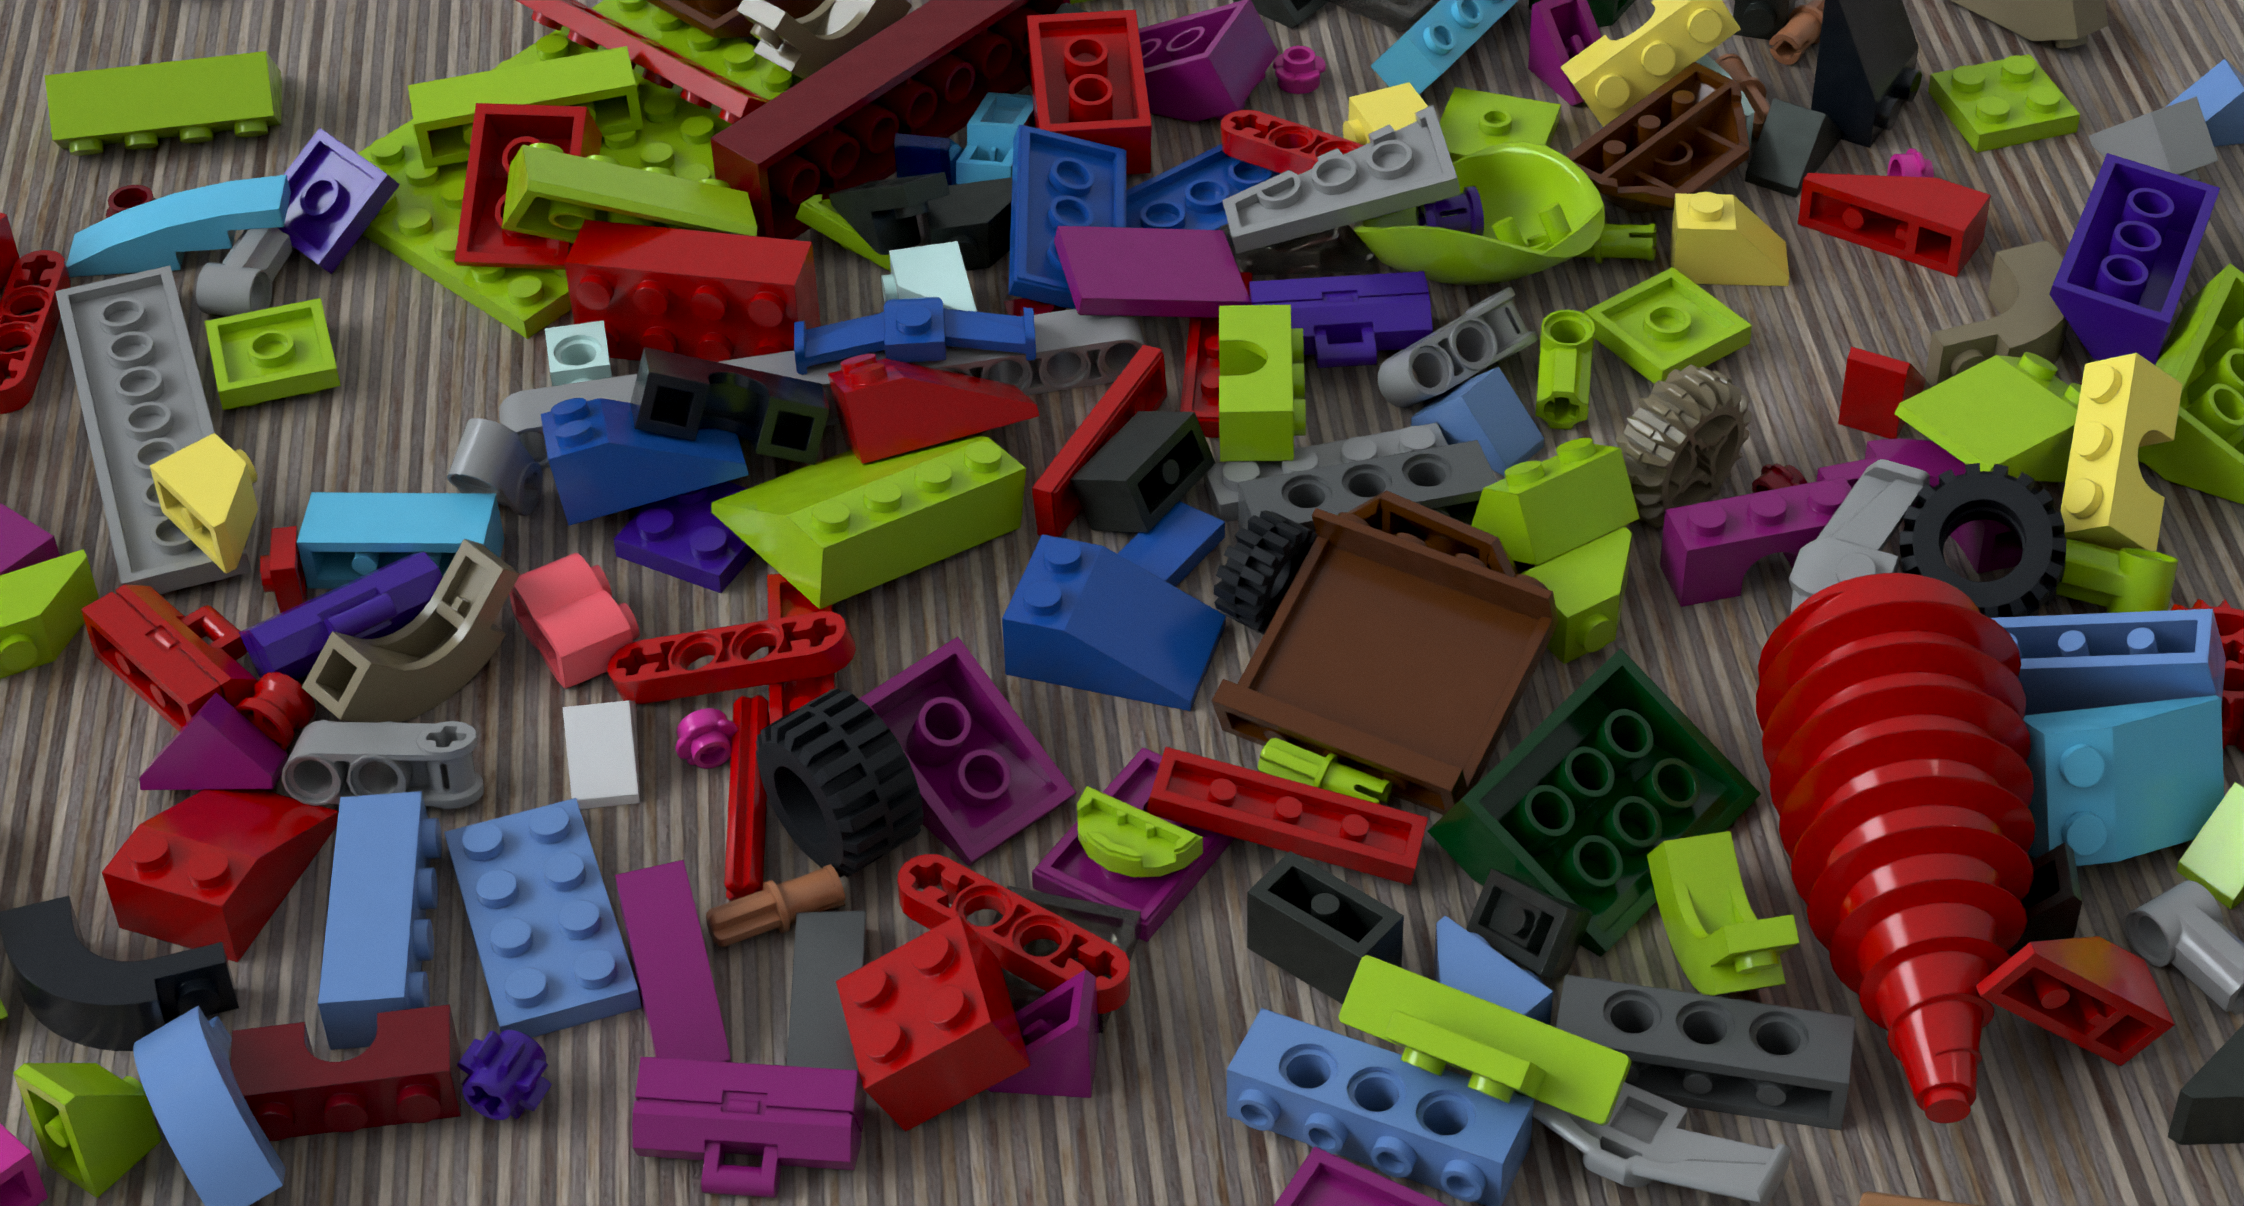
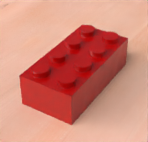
[564,220,821,362]

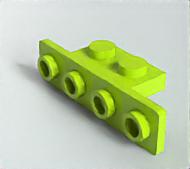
[1339,955,1631,1126]

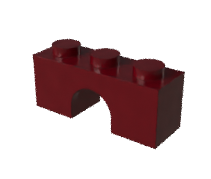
[230,1004,461,1141]

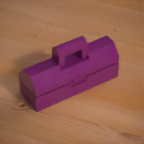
[632,1057,867,1198]

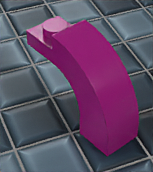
[1816,439,2023,573]

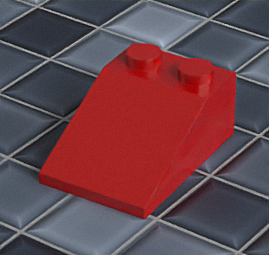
[1027,9,1152,175]
[454,103,602,270]
[828,354,1039,464]
[102,789,339,962]

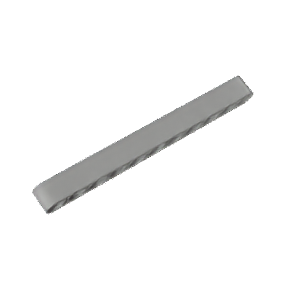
[499,309,1146,469]

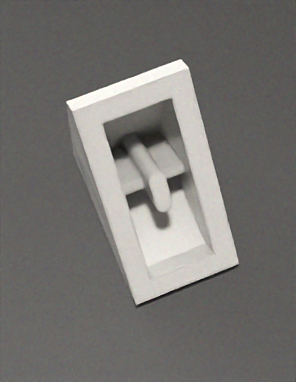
[562,700,640,809]

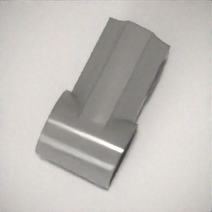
[196,227,293,316]
[2125,880,2244,1016]

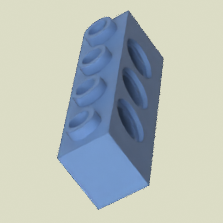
[1227,1008,1534,1206]

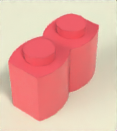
[509,553,640,689]

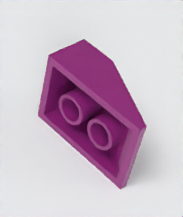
[1139,0,1279,122]
[859,636,1077,866]

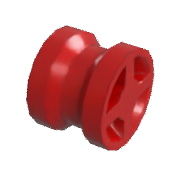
[235,672,316,751]

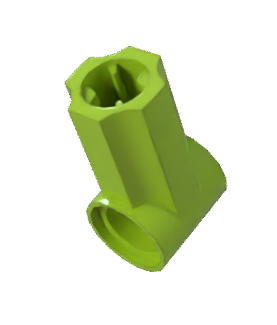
[1535,309,1595,430]
[2056,537,2179,613]

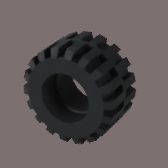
[1899,463,2067,618]
[756,688,924,877]

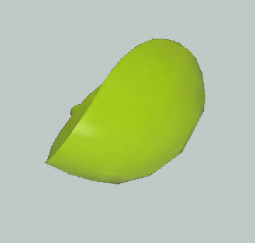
[1353,141,1605,286]

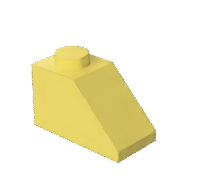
[1670,192,1789,286]
[150,433,258,574]

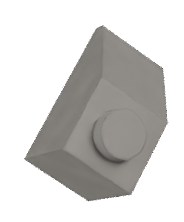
[2089,96,2219,180]

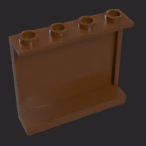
[1211,508,1559,815]

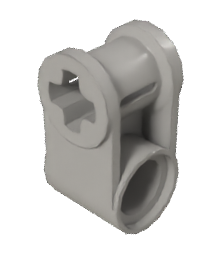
[447,418,543,516]

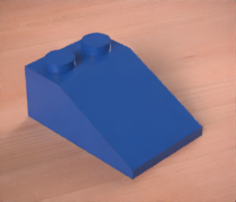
[540,398,749,526]
[1002,534,1226,711]

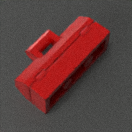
[81,584,258,731]

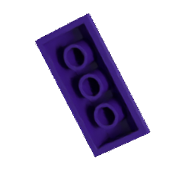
[2049,153,2220,365]

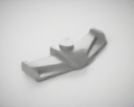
[1789,459,1930,613]
[1514,1082,1791,1206]

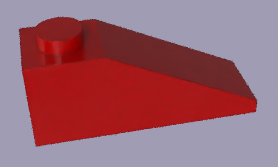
[1797,173,1991,277]
[1976,936,2175,1066]

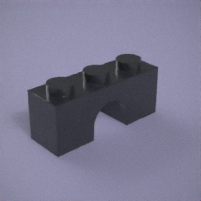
[630,347,830,465]

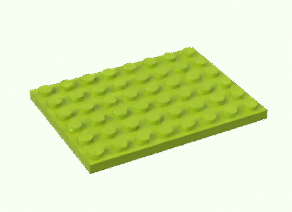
[358,0,804,339]

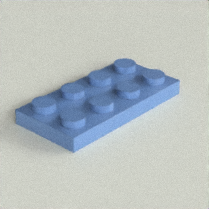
[444,798,642,1038]

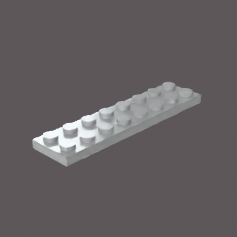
[55,265,251,595]

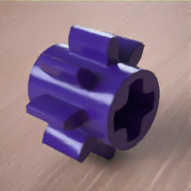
[457,1030,552,1120]

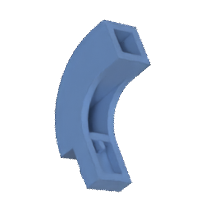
[133,1005,286,1206]

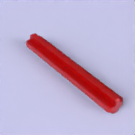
[724,695,770,902]

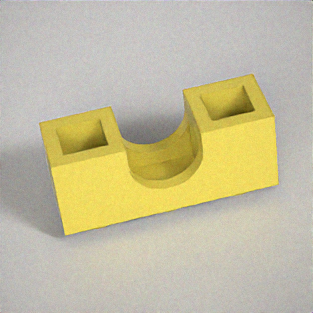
[1561,0,1741,127]
[2060,353,2183,551]

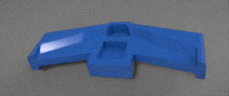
[794,297,1036,375]

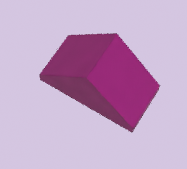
[1528,0,1601,106]
[139,693,288,790]
[987,969,1099,1098]

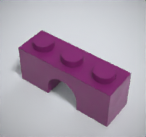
[1660,477,1852,607]

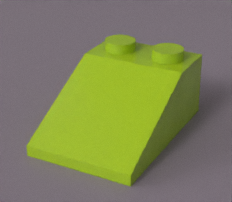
[1894,352,2081,482]

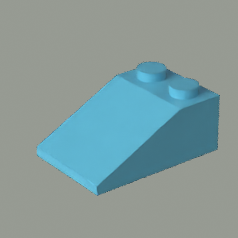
[2023,695,2224,866]

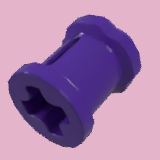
[1416,186,1484,236]

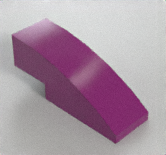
[615,860,731,1062]

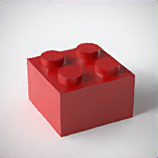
[836,915,1031,1132]

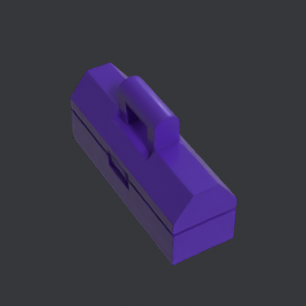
[1249,271,1433,368]
[239,551,443,680]

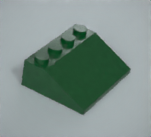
[1427,648,1761,957]

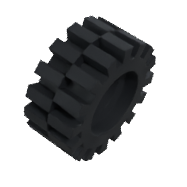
[1214,510,1317,635]

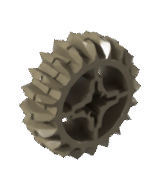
[1615,364,1752,528]

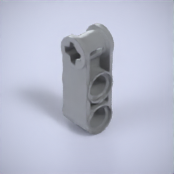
[1378,287,1539,408]
[282,720,484,809]

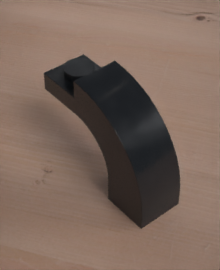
[0,896,239,1051]

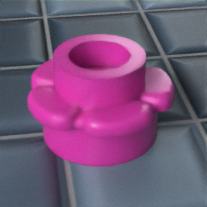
[1273,46,1326,94]
[1887,148,1934,177]
[675,708,738,769]

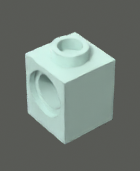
[545,320,612,386]

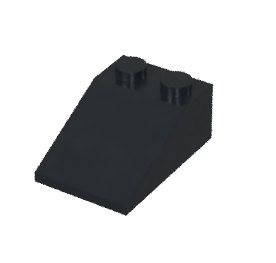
[1811,0,1922,148]

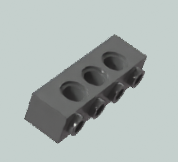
[1238,440,1497,532]
[1556,974,1856,1131]

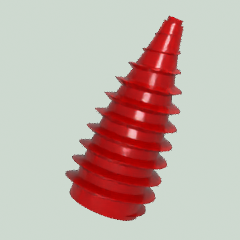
[1756,573,2036,1124]

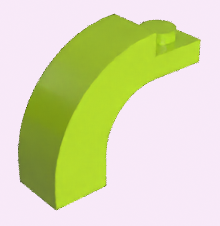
[1647,831,1800,996]

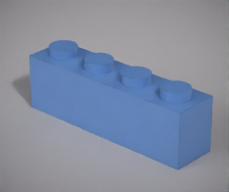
[1991,609,2226,715]
[318,791,442,1050]

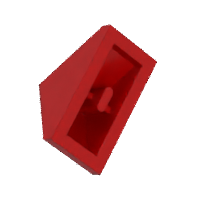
[1838,347,1926,439]

